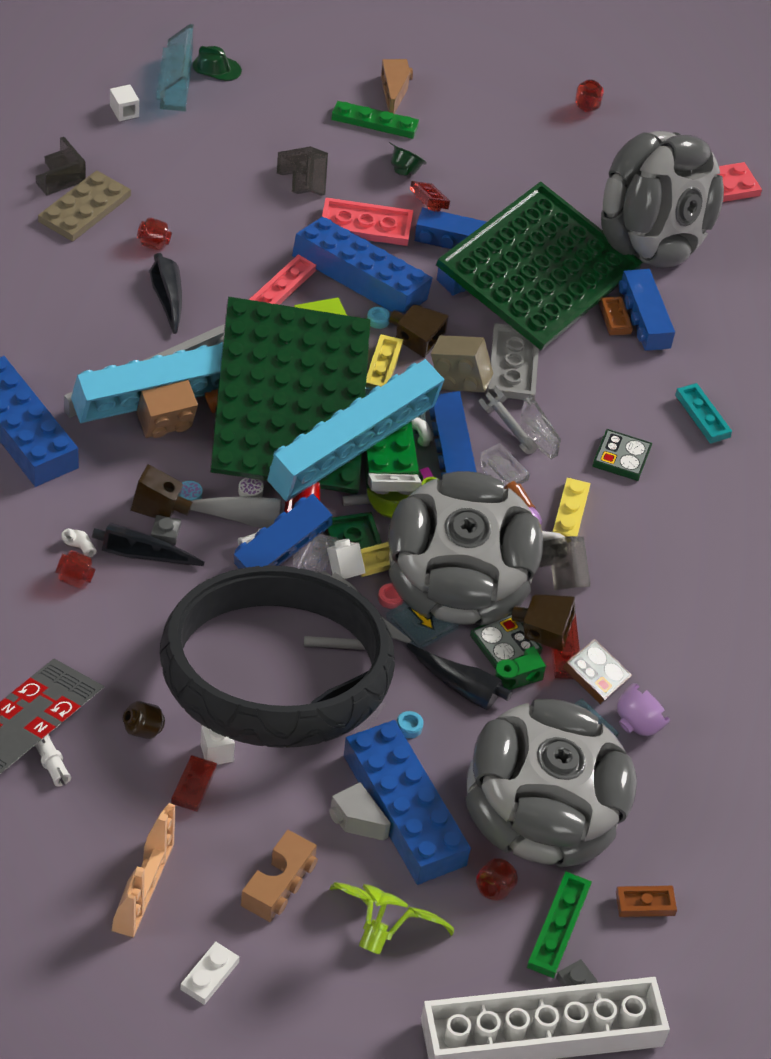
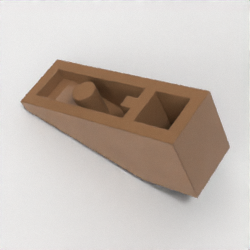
[381,59,413,114]

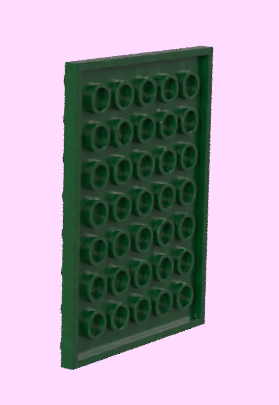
[436,181,643,351]
[210,296,370,494]

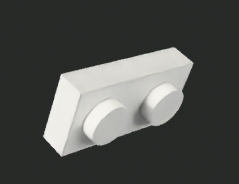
[368,473,422,495]
[180,942,239,1005]

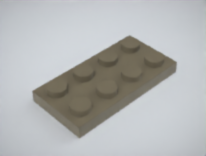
[38,170,131,242]

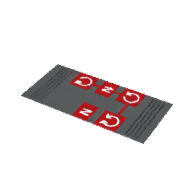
[0,659,104,774]

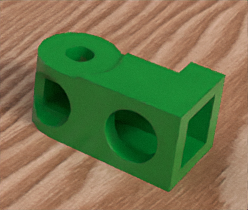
[495,646,546,690]

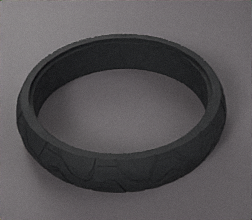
[160,566,395,748]

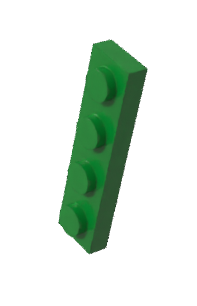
[331,100,419,139]
[527,871,592,979]

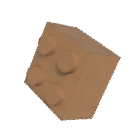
[136,380,198,438]

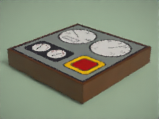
[563,639,632,705]

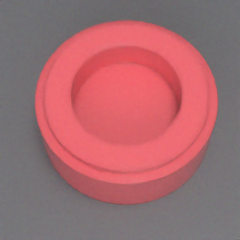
[378,583,403,609]

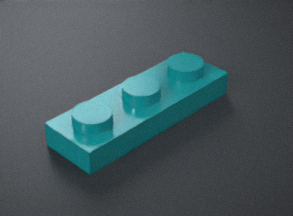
[675,383,732,444]

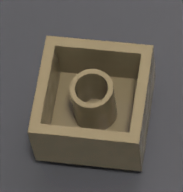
[431,335,493,392]

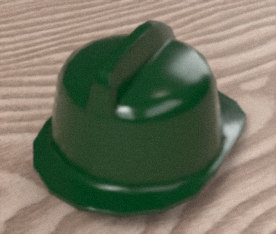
[192,46,242,81]
[389,142,427,176]

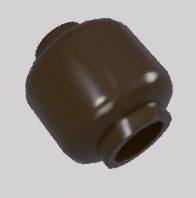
[123,701,165,739]

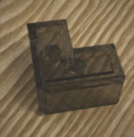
[36,137,86,196]
[277,146,328,196]
[538,536,590,591]

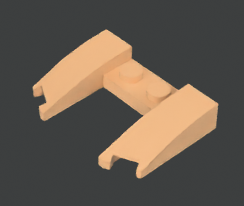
[112,803,175,938]

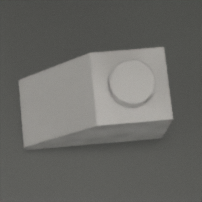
[329,782,391,841]

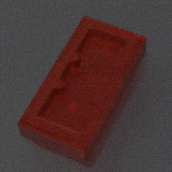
[171,755,217,812]

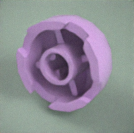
[617,683,670,736]

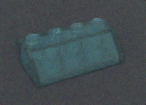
[156,24,194,111]

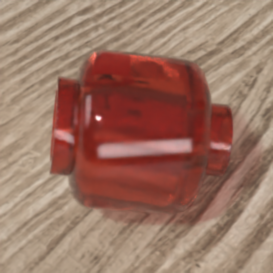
[575,80,604,112]
[137,217,172,250]
[55,550,96,588]
[476,858,518,901]

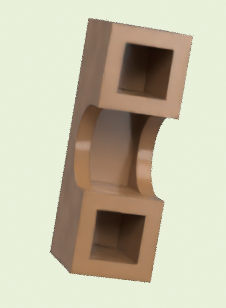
[241,830,318,922]

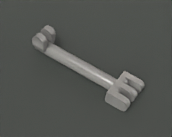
[478,386,537,454]

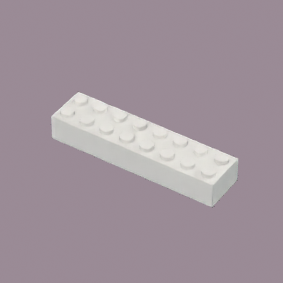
[421,977,670,1059]

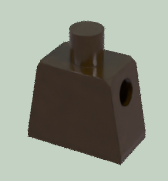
[389,305,449,358]
[130,464,193,518]
[511,594,576,651]

